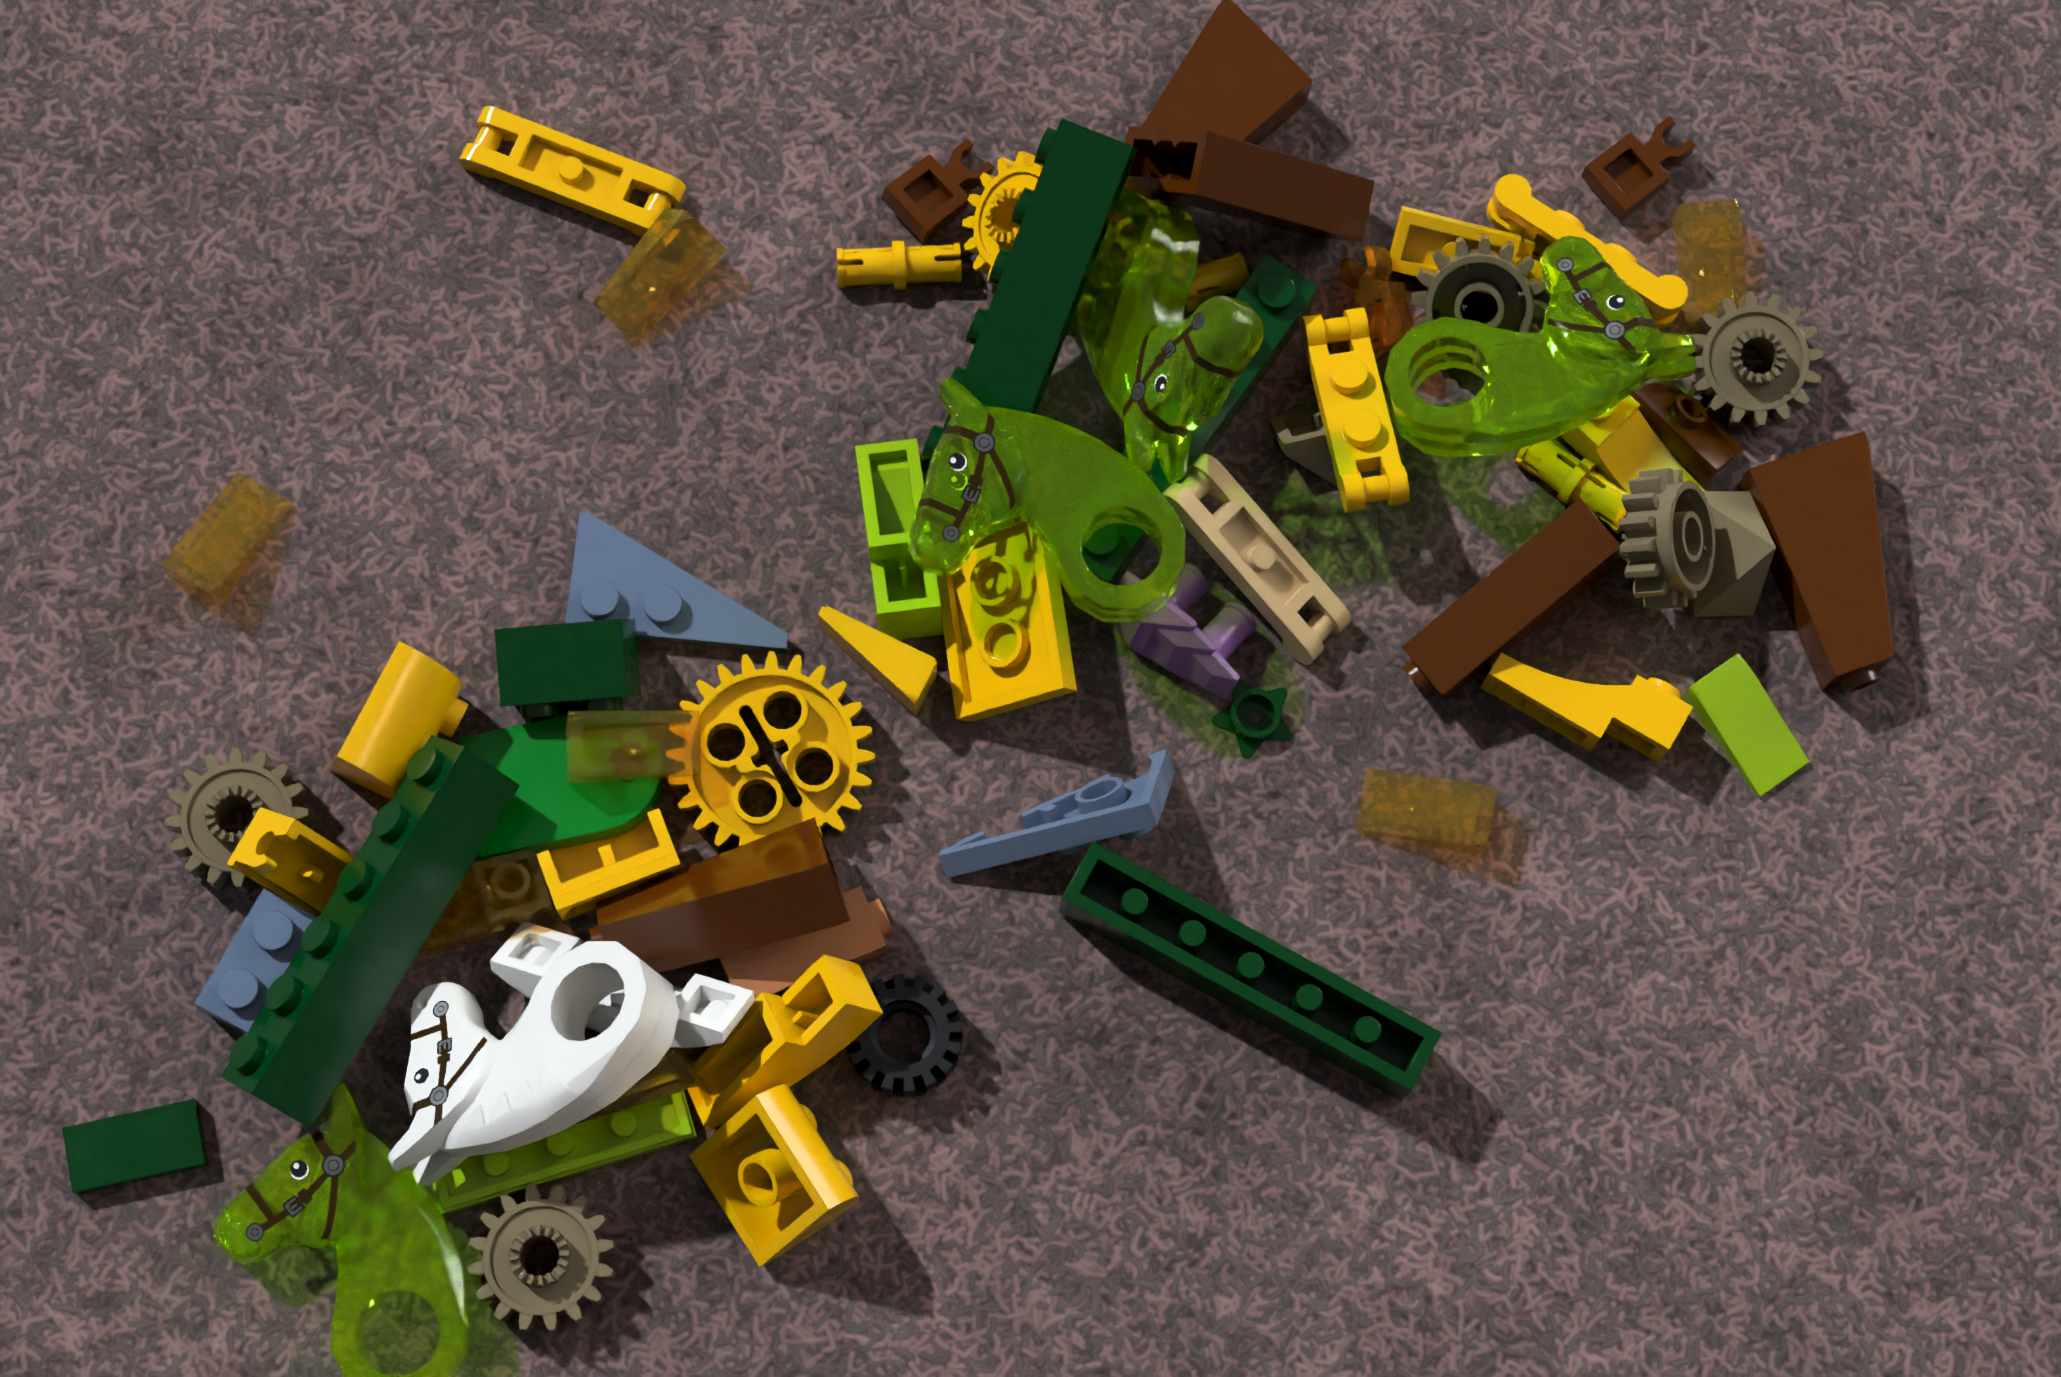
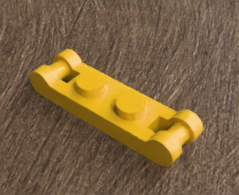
[458,106,686,243]
[1486,174,1688,329]
[1301,307,1410,513]

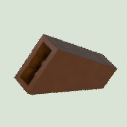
[1113,0,1313,240]
[1123,126,1375,242]
[1737,431,1894,694]
[1402,498,1625,700]
[589,817,851,973]

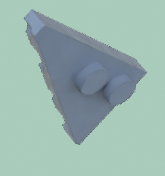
[565,512,789,653]
[938,749,1175,878]

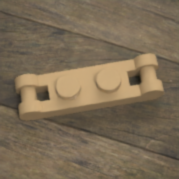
[1159,454,1352,665]

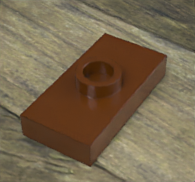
[1623,364,1743,484]

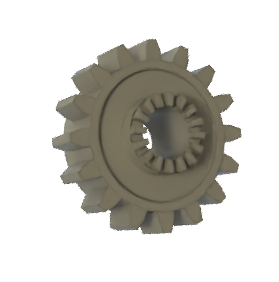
[1411,234,1548,374]
[1682,291,1824,431]
[1618,468,1715,609]
[165,748,314,893]
[467,1184,617,1333]

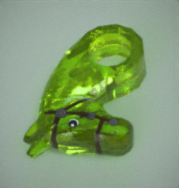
[1075,188,1264,483]
[1384,236,1697,458]
[908,376,1185,623]
[213,1083,472,1377]

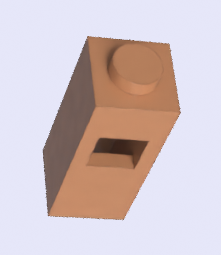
[718,886,894,999]

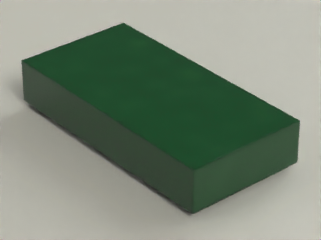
[62,1099,209,1195]

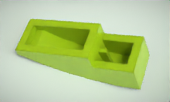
[855,438,943,640]

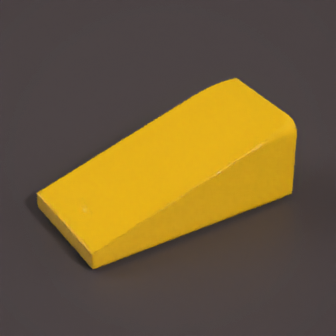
[818,606,937,716]

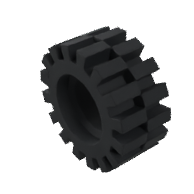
[846,974,963,1098]

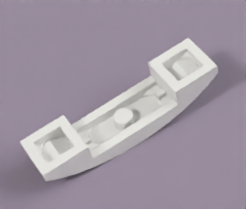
[490,921,755,1048]

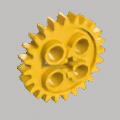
[665,651,875,849]

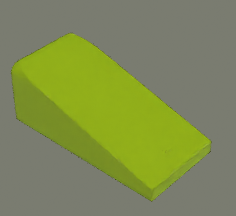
[1682,653,1810,798]

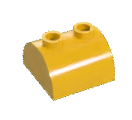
[330,641,469,799]
[689,1084,859,1267]

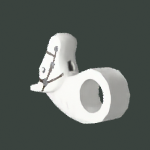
[388,941,680,1186]

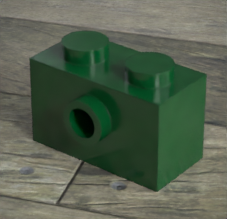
[494,619,641,718]

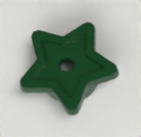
[1211,678,1293,758]

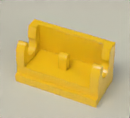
[227,807,355,917]
[536,808,682,922]

